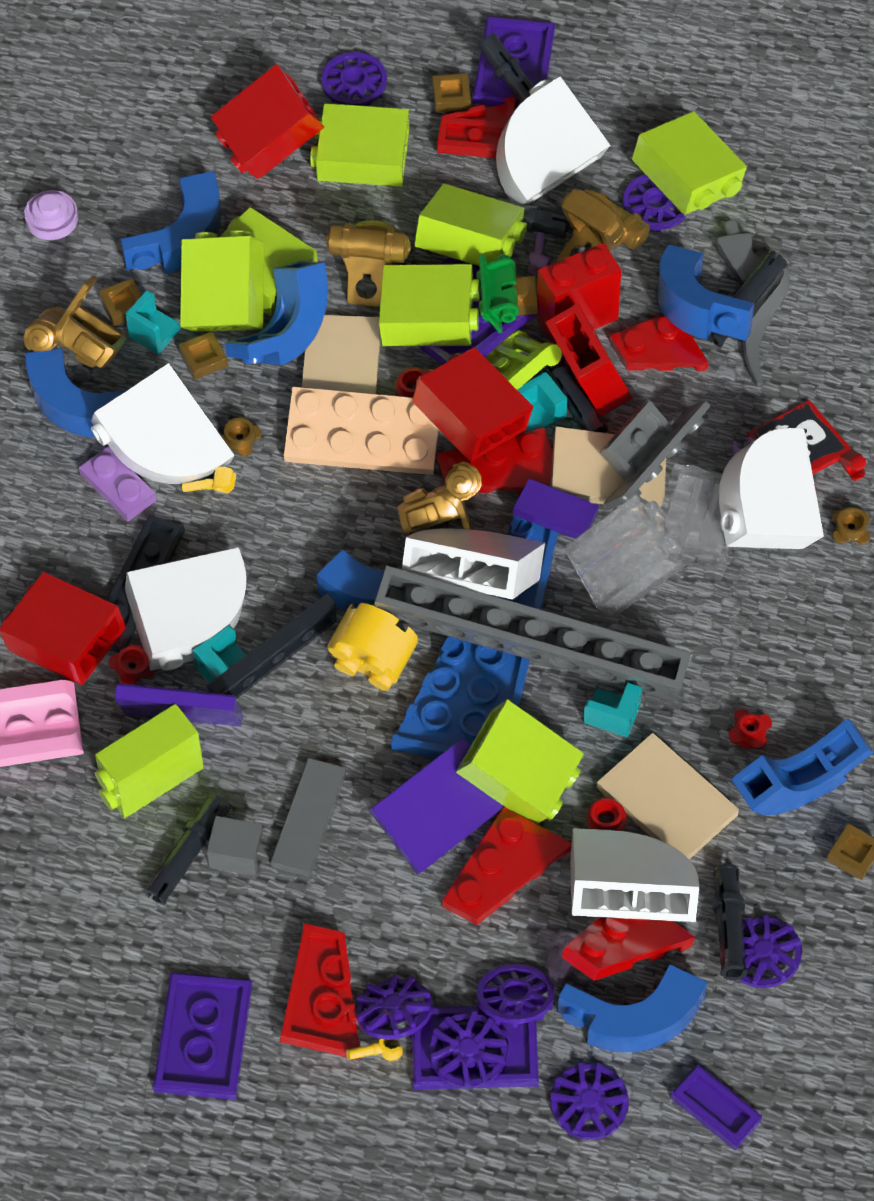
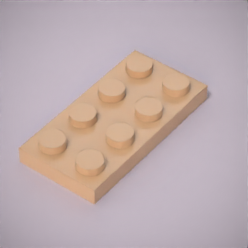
[284,387,439,475]

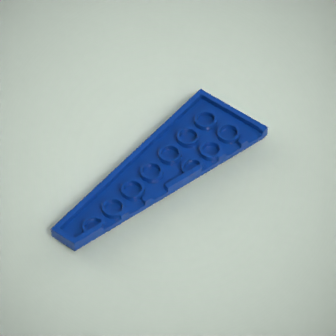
[391,516,559,758]

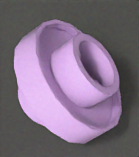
[24,190,78,240]

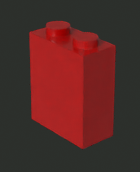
[211,64,324,179]
[536,243,622,345]
[546,303,633,416]
[412,347,534,462]
[0,572,126,686]

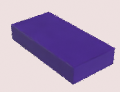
[513,479,599,542]
[670,1064,763,1150]

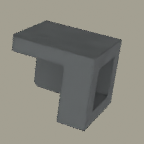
[207,816,263,876]

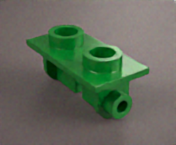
[477,254,519,333]

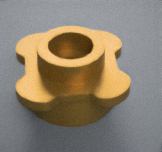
[221,418,262,457]
[832,507,871,545]

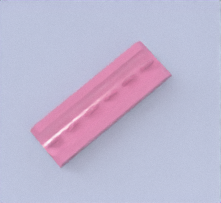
[0,680,84,767]

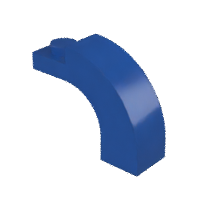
[121,171,221,274]
[657,244,754,341]
[225,261,328,365]
[25,348,127,437]
[317,550,402,611]
[731,718,874,815]
[558,965,707,1053]

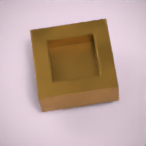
[433,73,471,113]
[504,276,538,315]
[99,278,141,326]
[179,331,228,380]
[827,823,874,880]

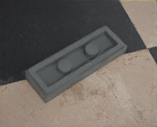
[271,758,346,877]

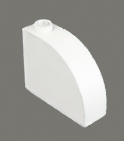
[496,77,610,206]
[91,363,234,484]
[719,428,824,549]
[402,529,545,599]
[125,547,246,671]
[570,828,699,922]

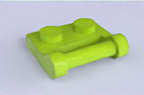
[485,330,562,390]

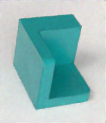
[125,290,180,355]
[518,372,567,432]
[193,625,246,683]
[584,683,642,738]

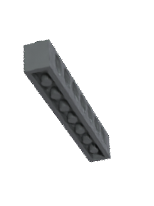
[375,566,691,702]

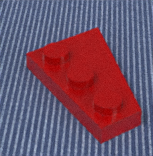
[436,428,553,494]
[442,807,572,925]
[561,917,696,981]
[279,923,361,1059]

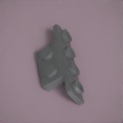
[600,400,711,509]

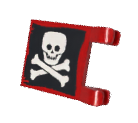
[747,400,866,491]

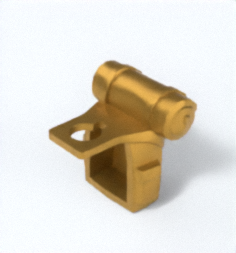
[557,189,650,261]
[326,221,411,307]
[23,275,127,368]
[397,461,482,534]

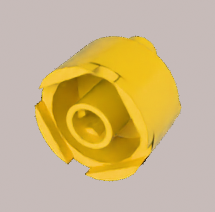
[327,603,419,691]

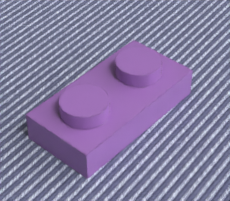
[79,447,157,522]

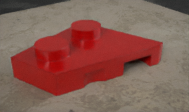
[437,97,516,158]
[610,314,709,371]

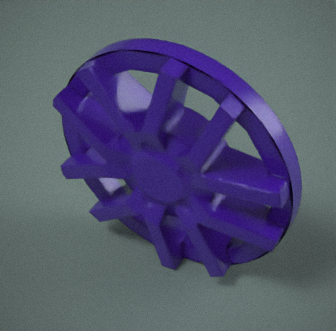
[321,52,387,106]
[623,174,687,232]
[739,915,802,988]
[477,964,554,1028]
[356,975,433,1040]
[429,1011,507,1088]
[550,1062,629,1140]

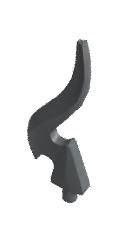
[716,220,790,387]

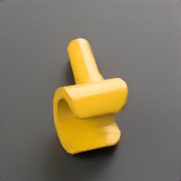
[182,467,236,493]
[346,1039,403,1061]

